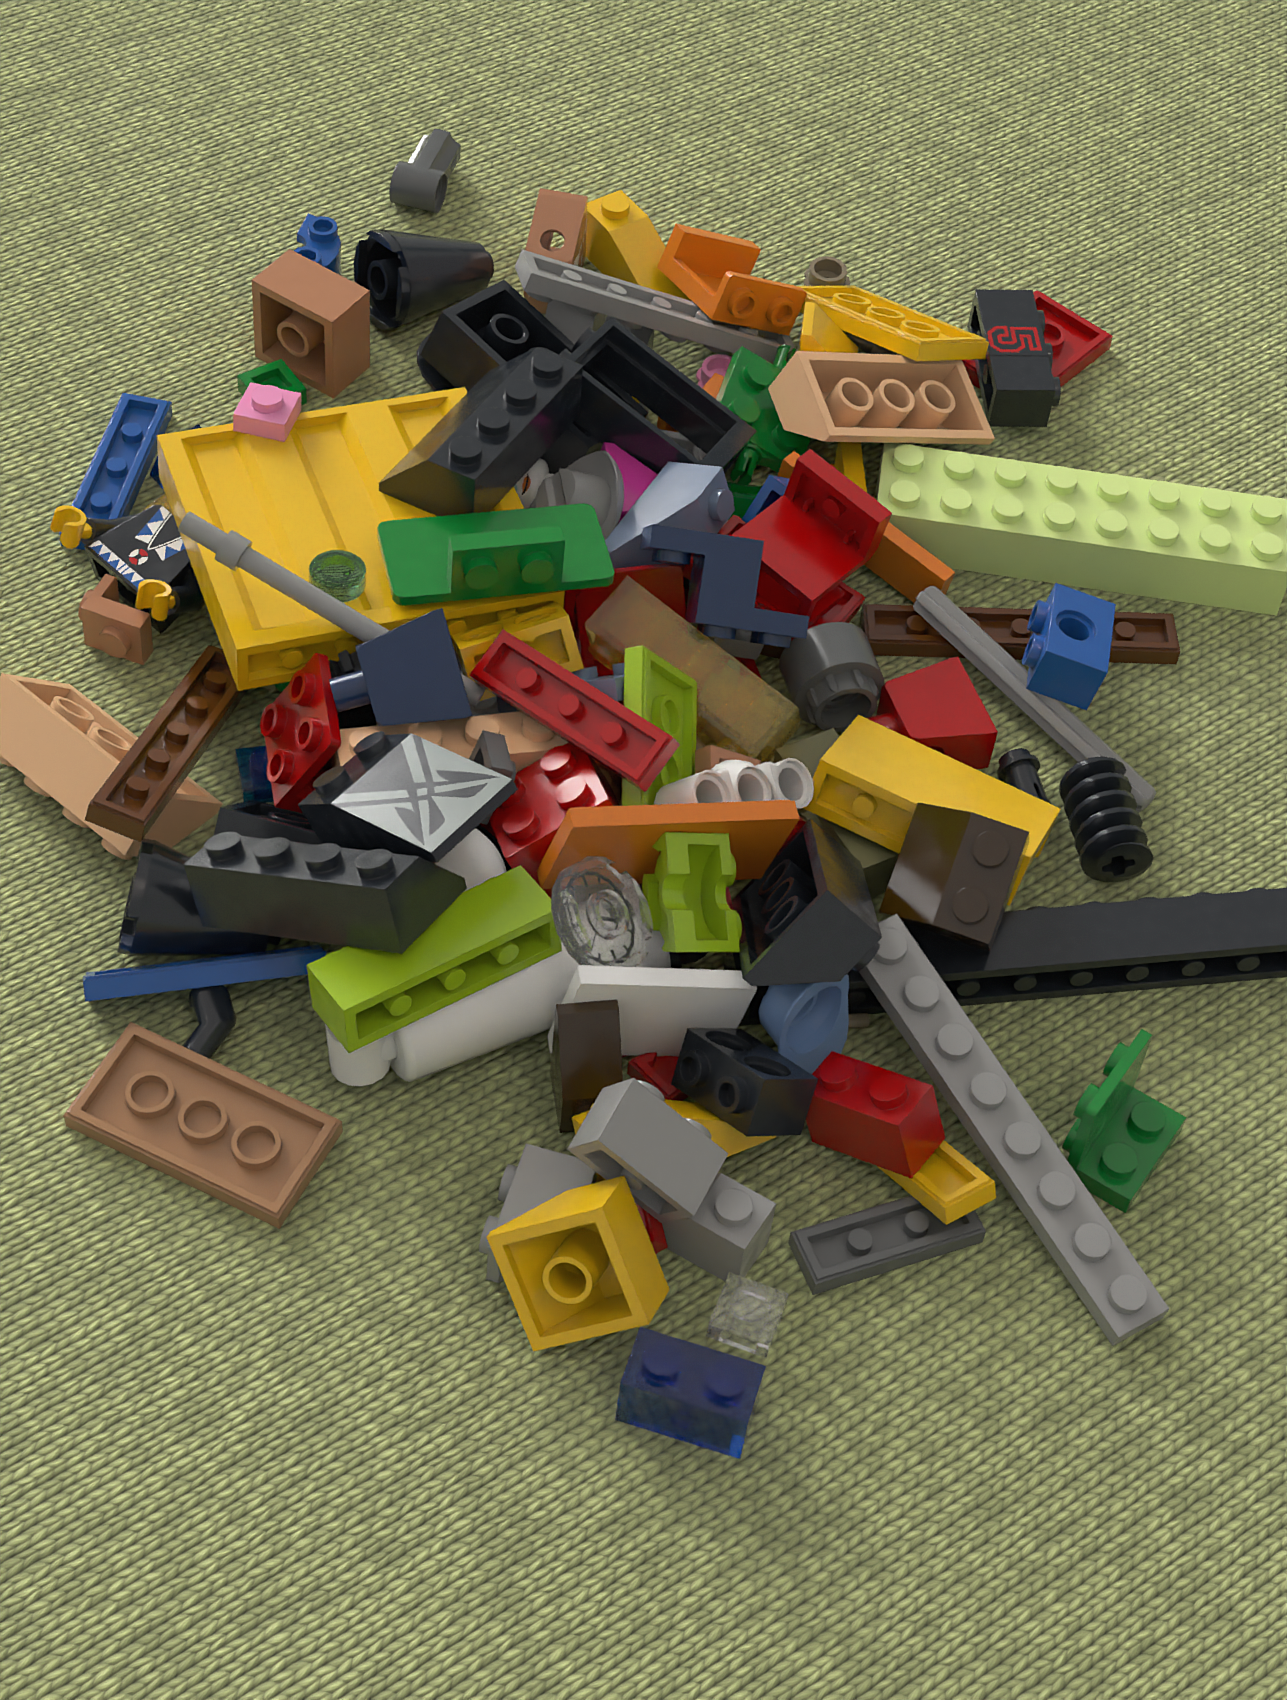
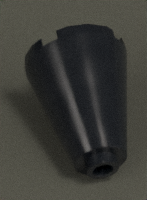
[353,229,494,330]
[117,838,281,956]

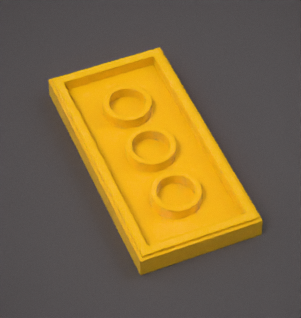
[799,285,989,361]

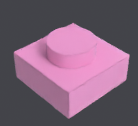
[233,382,301,442]

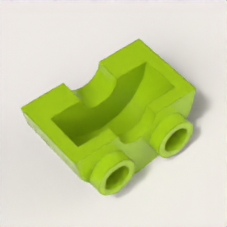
[642,832,742,952]

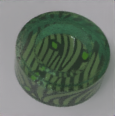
[309,550,366,602]

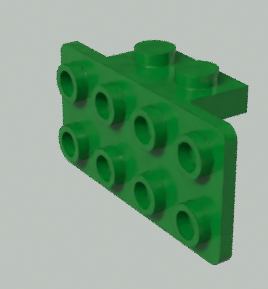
[377,503,614,606]

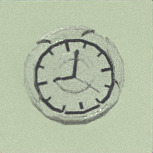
[551,856,653,967]

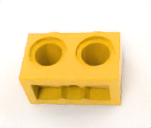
[451,602,584,701]

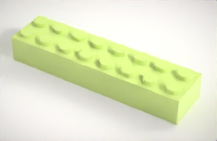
[875,443,1287,616]

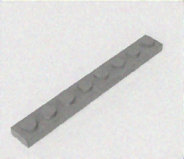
[859,914,1169,1346]

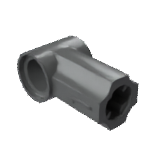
[389,129,461,214]

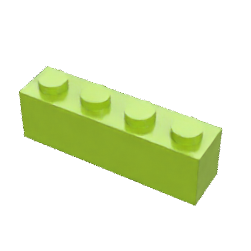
[307,865,562,1053]

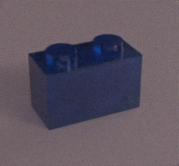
[615,1327,766,1459]

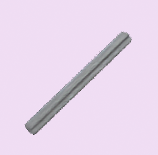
[913,586,1156,813]

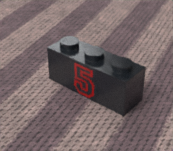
[967,289,1061,427]

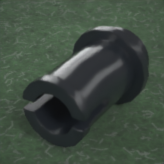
[997,748,1051,804]

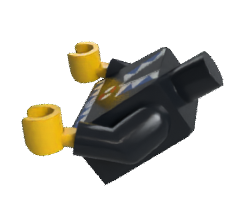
[50,505,205,634]

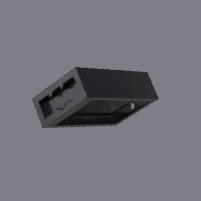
[560,318,756,474]

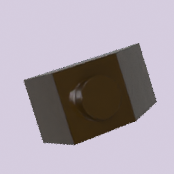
[550,999,623,1133]

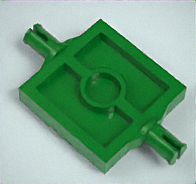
[716,344,811,485]

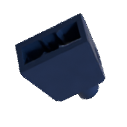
[329,608,472,726]

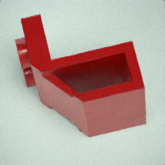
[731,449,892,627]

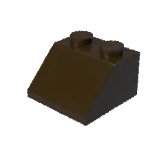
[879,802,1029,952]

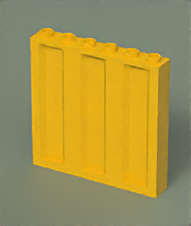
[157,387,565,691]

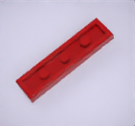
[469,629,680,792]

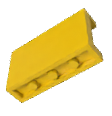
[803,715,1061,906]

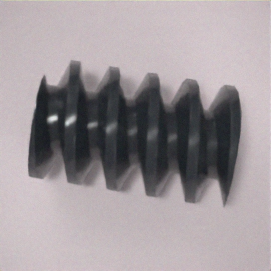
[1059,756,1154,882]

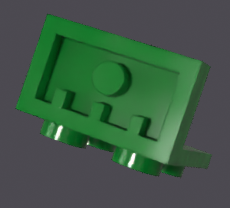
[1062,1029,1187,1213]

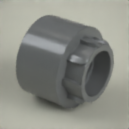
[779,622,884,732]

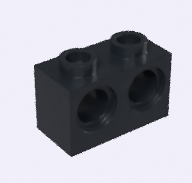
[671,1028,818,1137]

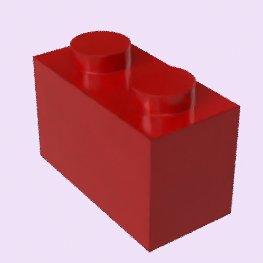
[806,1051,945,1179]

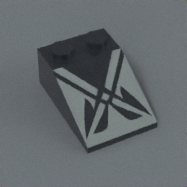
[298,731,518,863]

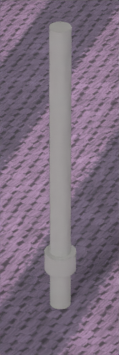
[178,511,486,708]

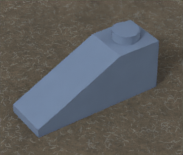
[605,462,735,569]

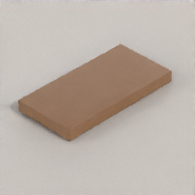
[63,1022,343,1229]

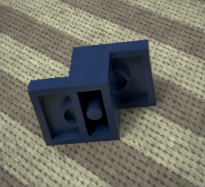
[640,524,810,648]

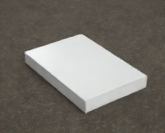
[548,965,757,1056]

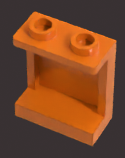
[657,224,807,336]

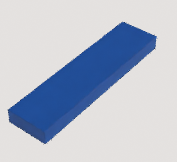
[59,393,173,550]
[83,945,326,1002]

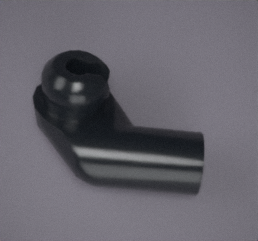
[182,985,236,1059]

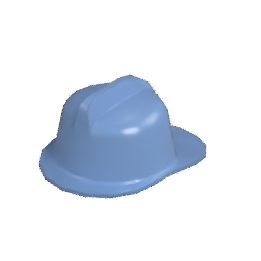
[758,974,849,1074]

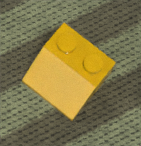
[486,1176,670,1352]

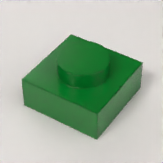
[237,359,307,406]

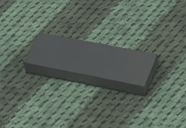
[788,1196,986,1295]

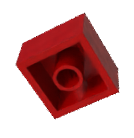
[489,743,620,898]

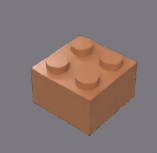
[252,249,370,398]

